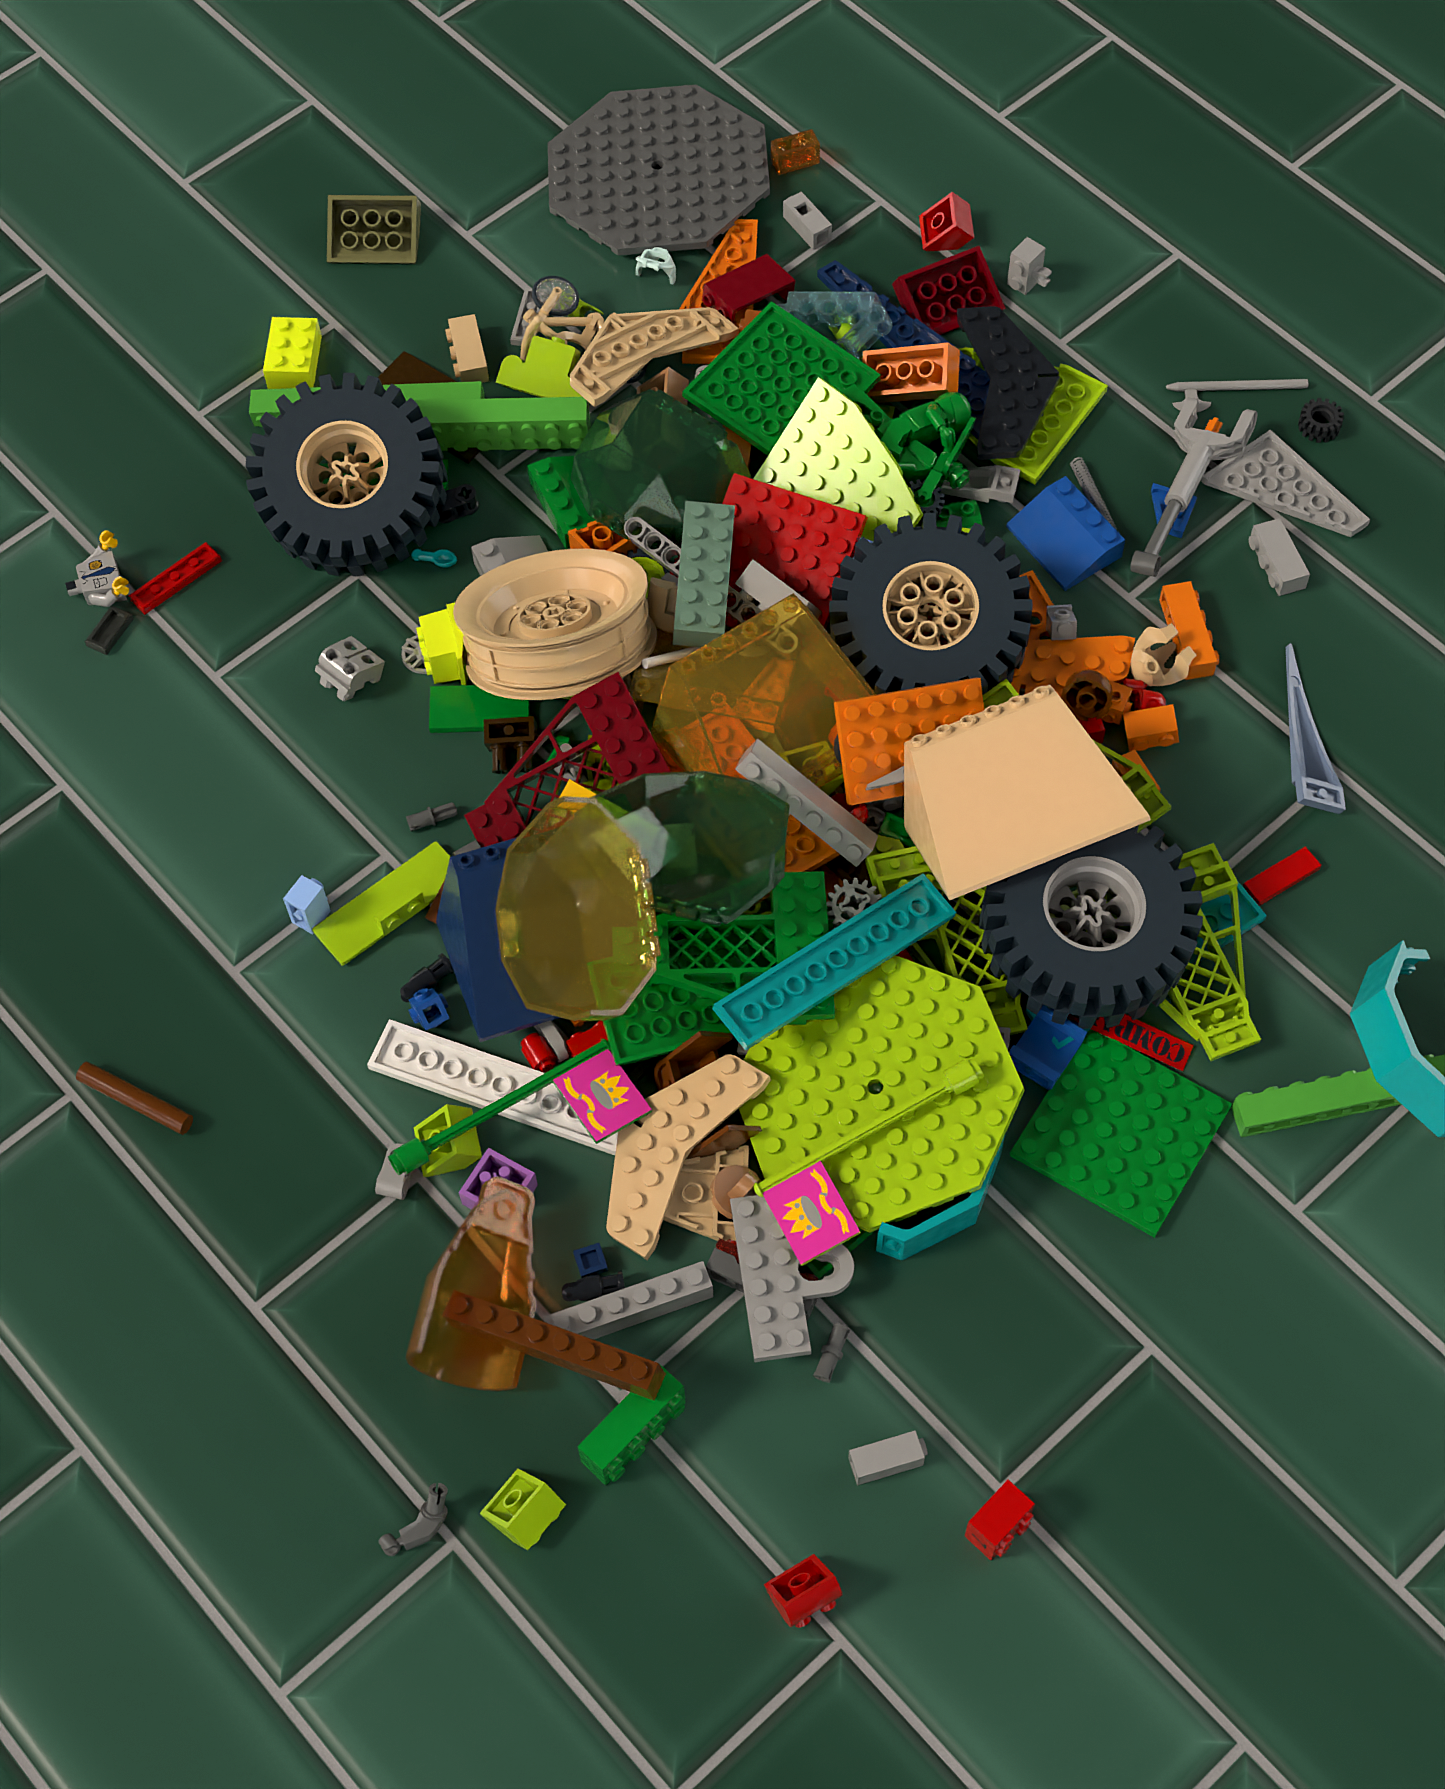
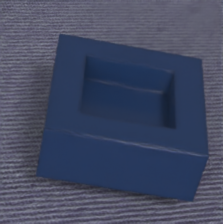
[573,1243,608,1278]

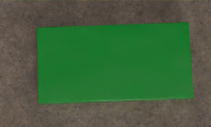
[429,685,529,733]

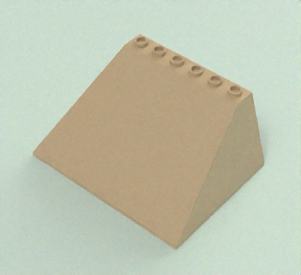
[904,685,1151,900]

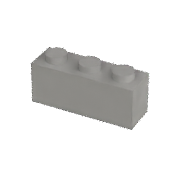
[1249,518,1310,596]

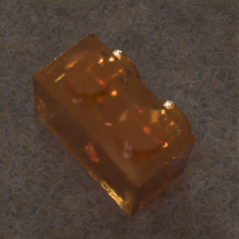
[771,129,820,175]

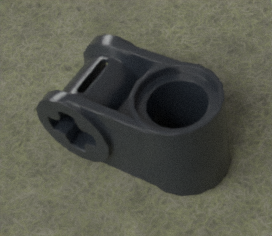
[436,484,479,523]

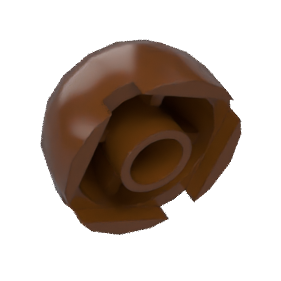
[1061,670,1113,721]

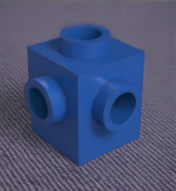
[408,988,450,1030]

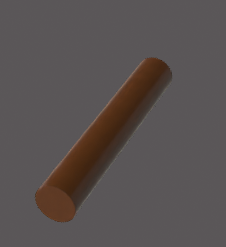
[76,1061,193,1135]

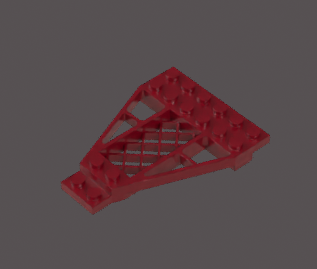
[464,672,690,848]

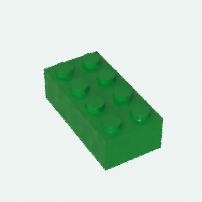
[577,1365,685,1485]

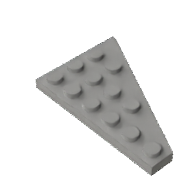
[1201,430,1370,537]

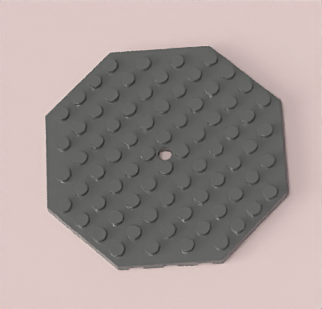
[548,85,770,255]

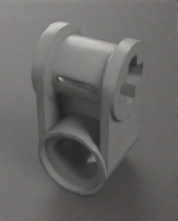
[375,1144,412,1200]

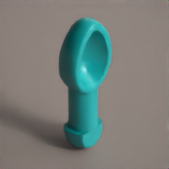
[411,549,457,568]

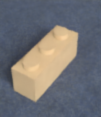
[445,314,489,383]

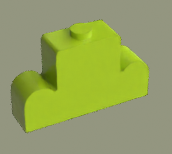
[496,336,590,407]

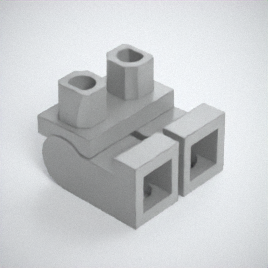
[315,636,385,701]

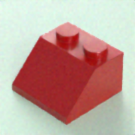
[919,192,974,251]

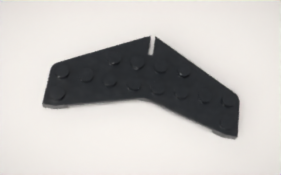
[957,306,1060,460]

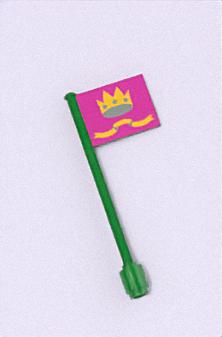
[388,1039,652,1175]

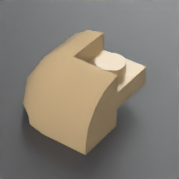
[647,577,678,633]

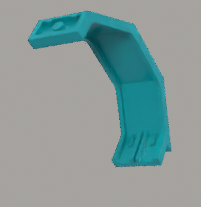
[1350,940,1445,1137]
[876,1135,1005,1260]

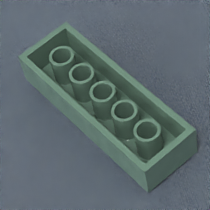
[672,501,735,649]

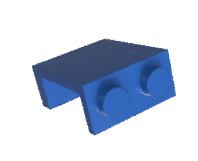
[1009,1005,1087,1090]

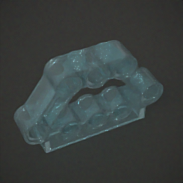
[778,292,892,359]

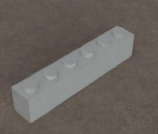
[735,738,878,867]
[543,1261,713,1339]

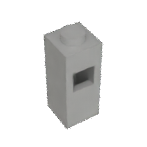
[783,191,832,250]
[848,1431,928,1485]

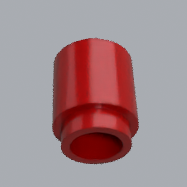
[520,1033,557,1073]

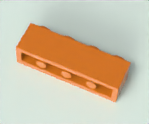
[1159,581,1219,680]

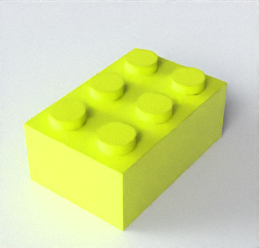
[263,317,322,389]

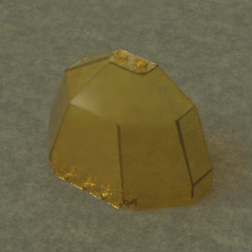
[495,796,661,1021]

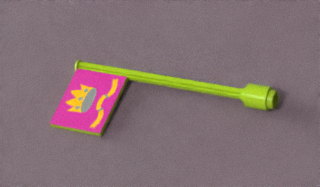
[754,1058,984,1266]

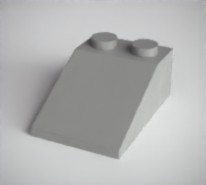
[471,535,548,576]

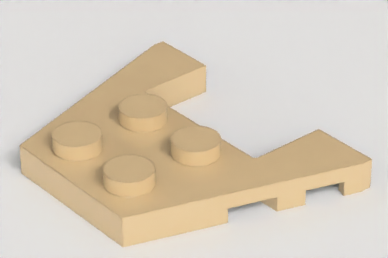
[663,1145,749,1248]

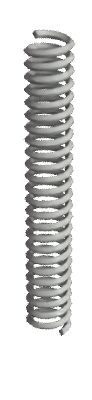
[1070,457,1117,530]

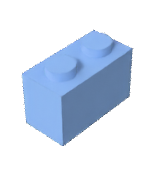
[283,875,331,935]

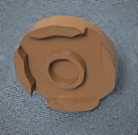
[710,1165,762,1219]

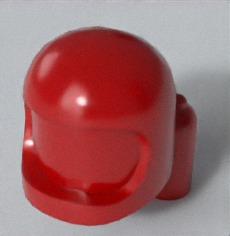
[1123,678,1166,711]

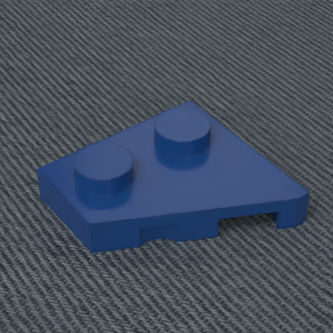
[1151,483,1197,538]

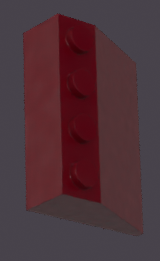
[892,246,1006,335]

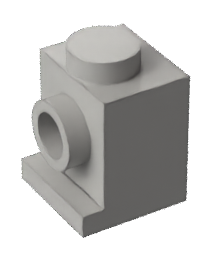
[1046,604,1077,640]

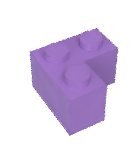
[459,1148,538,1217]

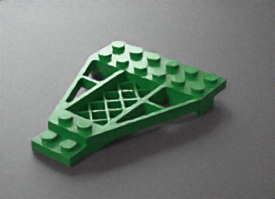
[613,871,835,1025]

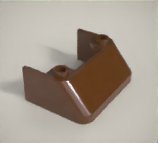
[654,1031,762,1160]

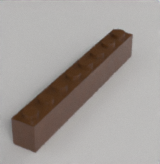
[442,1290,666,1401]

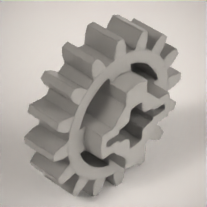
[826,878,882,928]

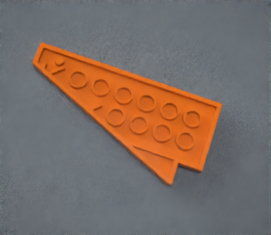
[679,219,758,364]

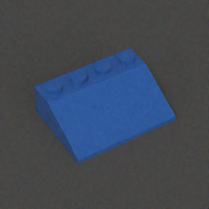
[1006,476,1125,591]

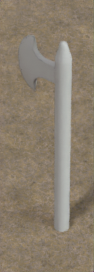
[1166,379,1308,412]

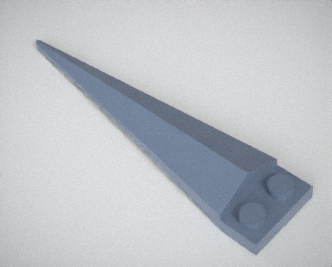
[1285,643,1346,814]

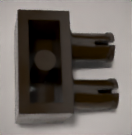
[484,716,538,774]

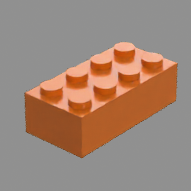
[862,343,960,403]

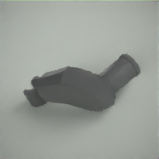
[379,1483,448,1556]

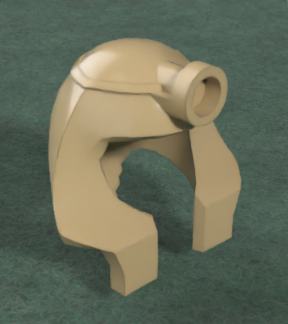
[1130,623,1197,687]

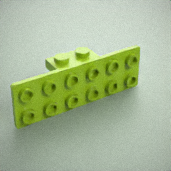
[312,842,450,966]

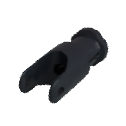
[400,953,454,1002]
[562,1270,625,1302]

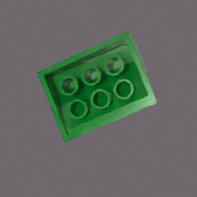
[527,455,625,549]

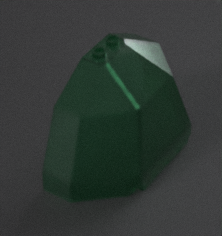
[570,389,752,548]
[575,771,790,926]

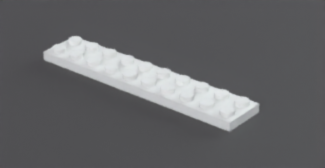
[367,1019,618,1155]

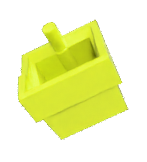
[416,603,469,685]

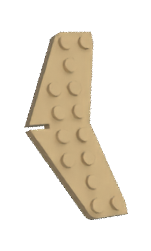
[570,307,739,407]
[606,1055,771,1260]

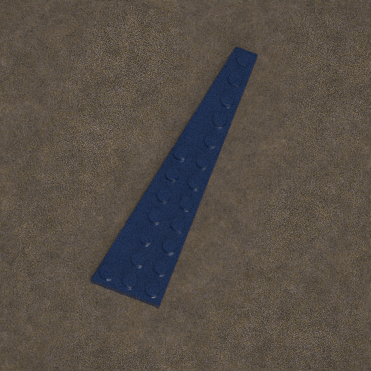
[817,260,1043,440]

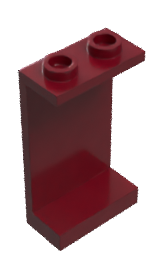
[702,254,796,324]

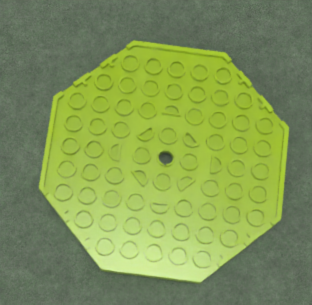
[739,955,1025,1233]

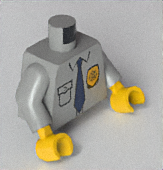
[65,531,129,608]

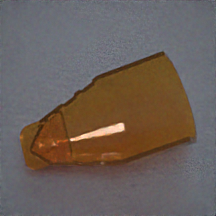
[406,1176,536,1391]

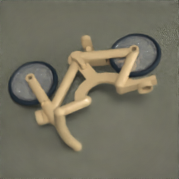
[520,276,647,384]

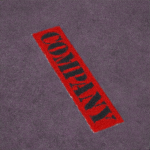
[1067,1014,1194,1071]

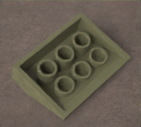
[327,195,421,264]

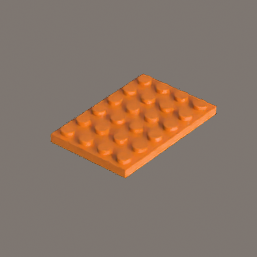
[834,678,984,805]

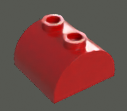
[764,1554,843,1628]

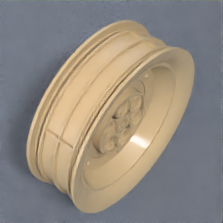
[453,549,657,700]

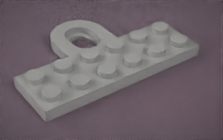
[730,1195,854,1362]

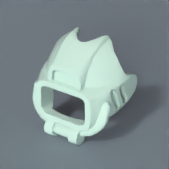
[636,247,676,285]

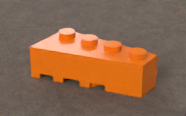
[568,496,674,556]

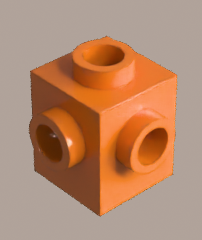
[1101,680,1133,725]

